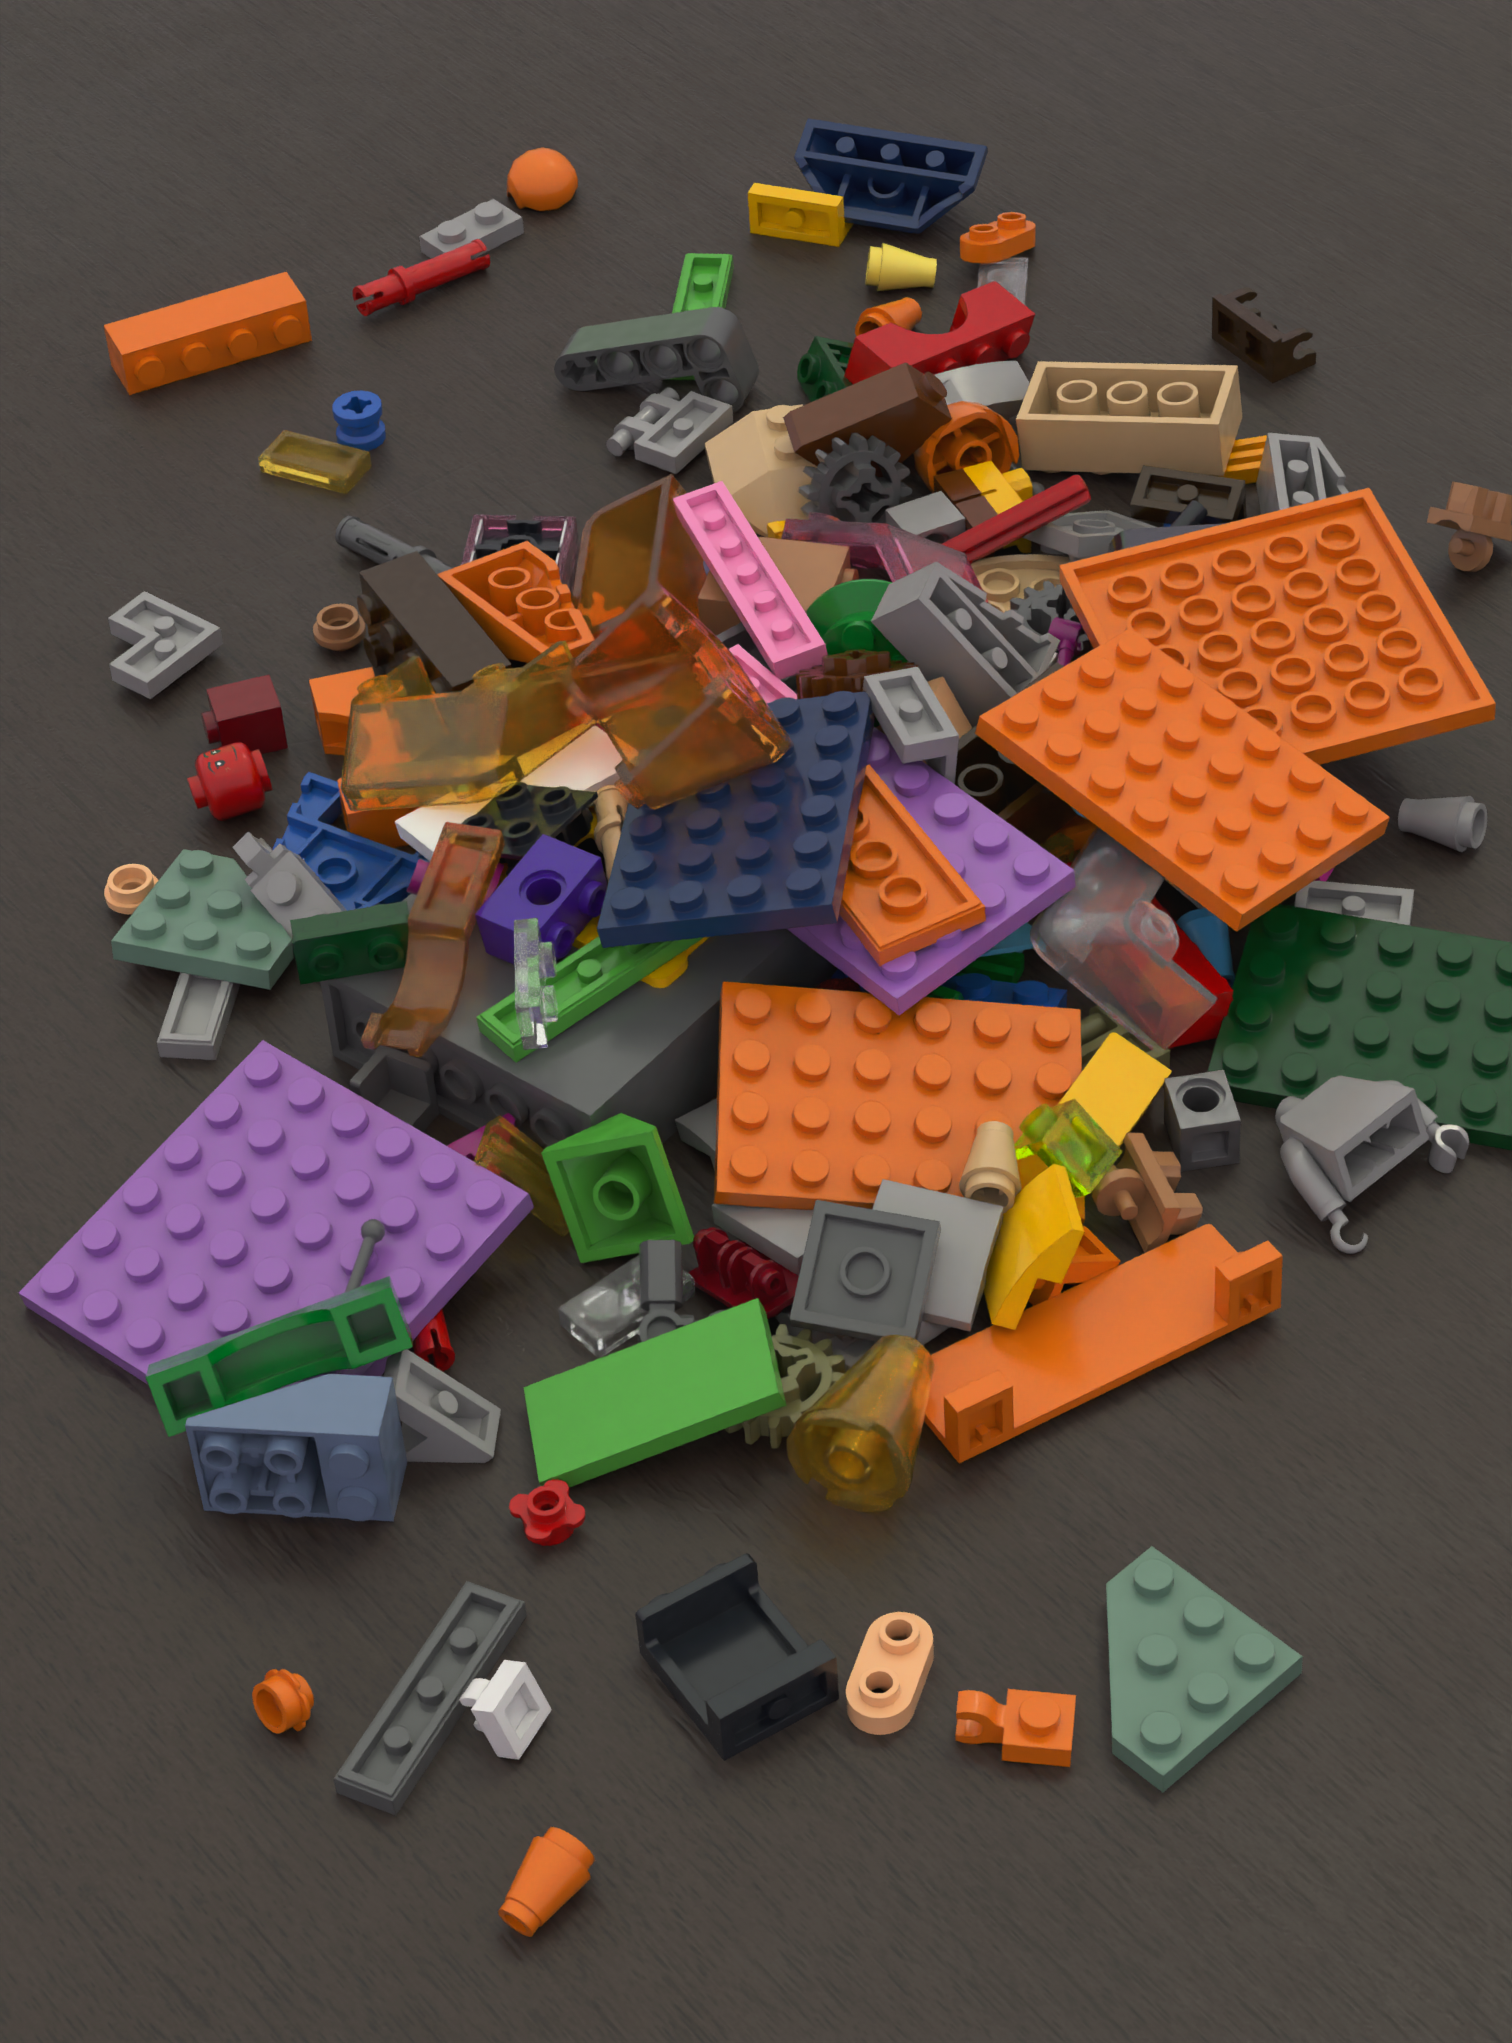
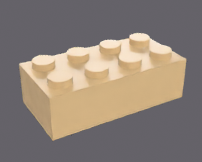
[1016,361,1242,476]

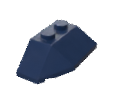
[794,118,988,234]

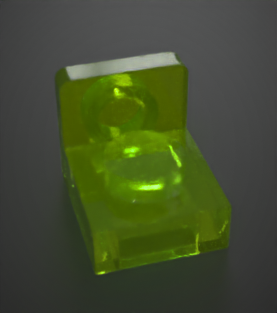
[1014,1099,1123,1198]

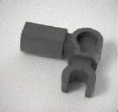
[638,1240,725,1343]

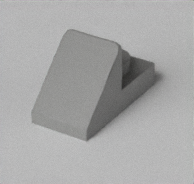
[384,1349,501,1463]

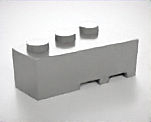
[1256,433,1349,515]
[871,561,1060,728]

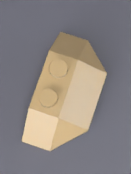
[705,404,831,544]

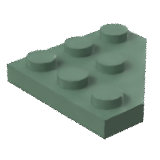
[111,849,294,990]
[1106,1546,1303,1793]

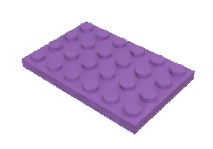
[787,727,1076,1015]

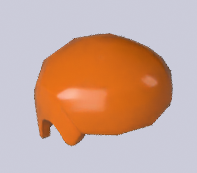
[507,147,578,211]

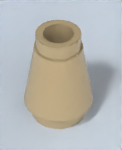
[959,1121,1022,1213]

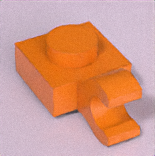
[955,1689,1076,1767]

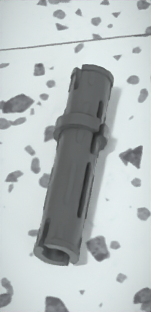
[335,516,455,574]

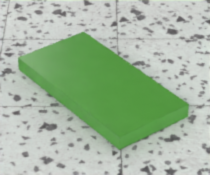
[523,1298,787,1487]

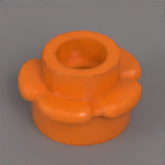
[252,1669,314,1734]

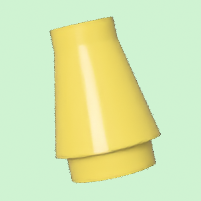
[865,243,937,291]

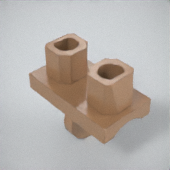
[1427,481,1512,572]
[1092,1133,1203,1253]

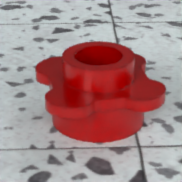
[509,1479,586,1546]

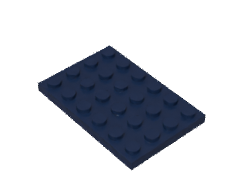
[597,691,875,948]

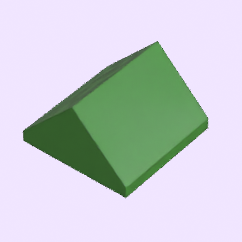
[541,1113,694,1263]

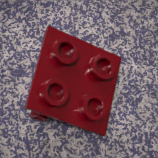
[684,1227,799,1319]

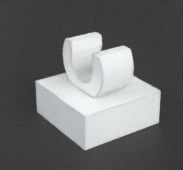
[459,1660,552,1760]

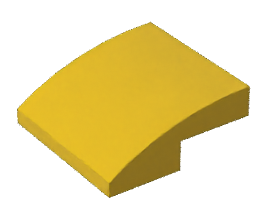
[984,1164,1084,1330]

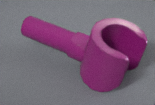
[1048,617,1082,666]

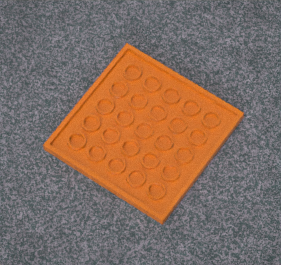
[1059,488,1496,765]

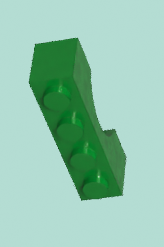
[146,1276,413,1437]

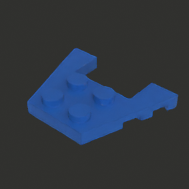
[272,772,430,911]

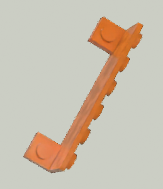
[894,1224,1283,1464]

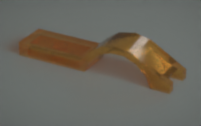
[361,822,505,1057]

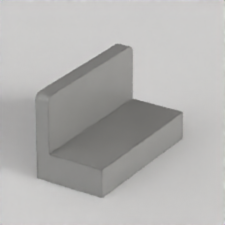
[863,667,959,784]

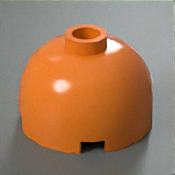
[914,401,1019,493]

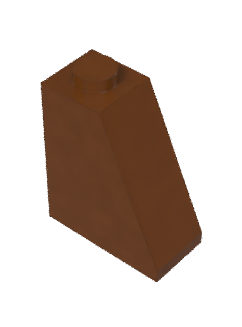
[783,362,952,485]

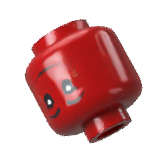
[187,742,273,821]

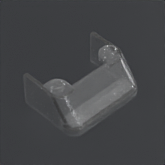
[1030,827,1234,1054]

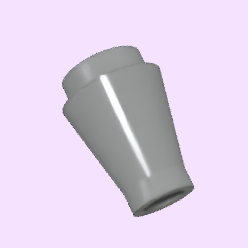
[1398,796,1487,852]

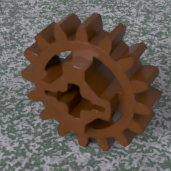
[796,649,918,699]

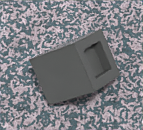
[350,1044,439,1132]

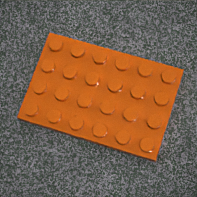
[975,628,1390,932]
[714,981,1085,1225]

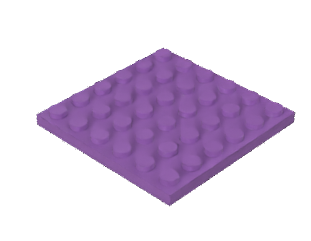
[19,1040,534,1391]

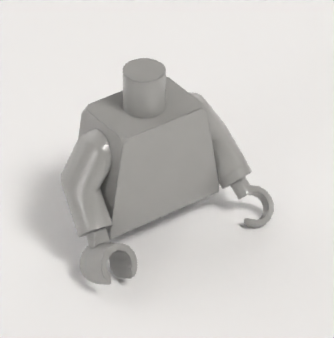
[1275,1076,1469,1254]

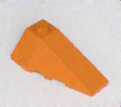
[437,541,596,668]

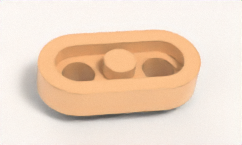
[846,1612,934,1735]

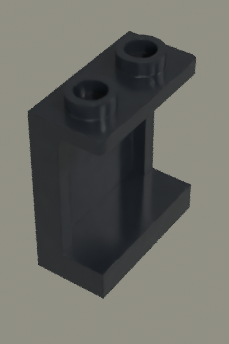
[635,1553,839,1761]

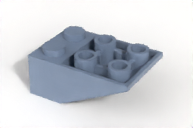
[185,1374,407,1522]

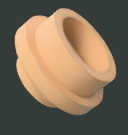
[104,864,159,915]

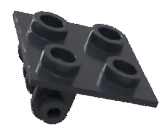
[445,782,598,877]

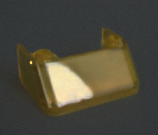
[341,641,599,811]

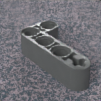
[554,307,759,412]

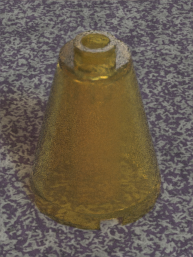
[787,1335,934,1512]

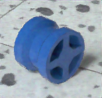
[332,390,386,452]

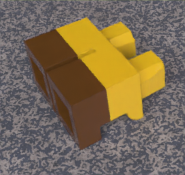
[934,461,1033,559]

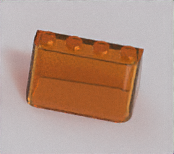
[571,474,707,692]

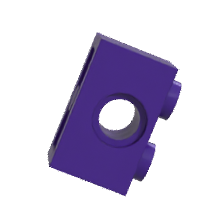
[475,834,608,975]

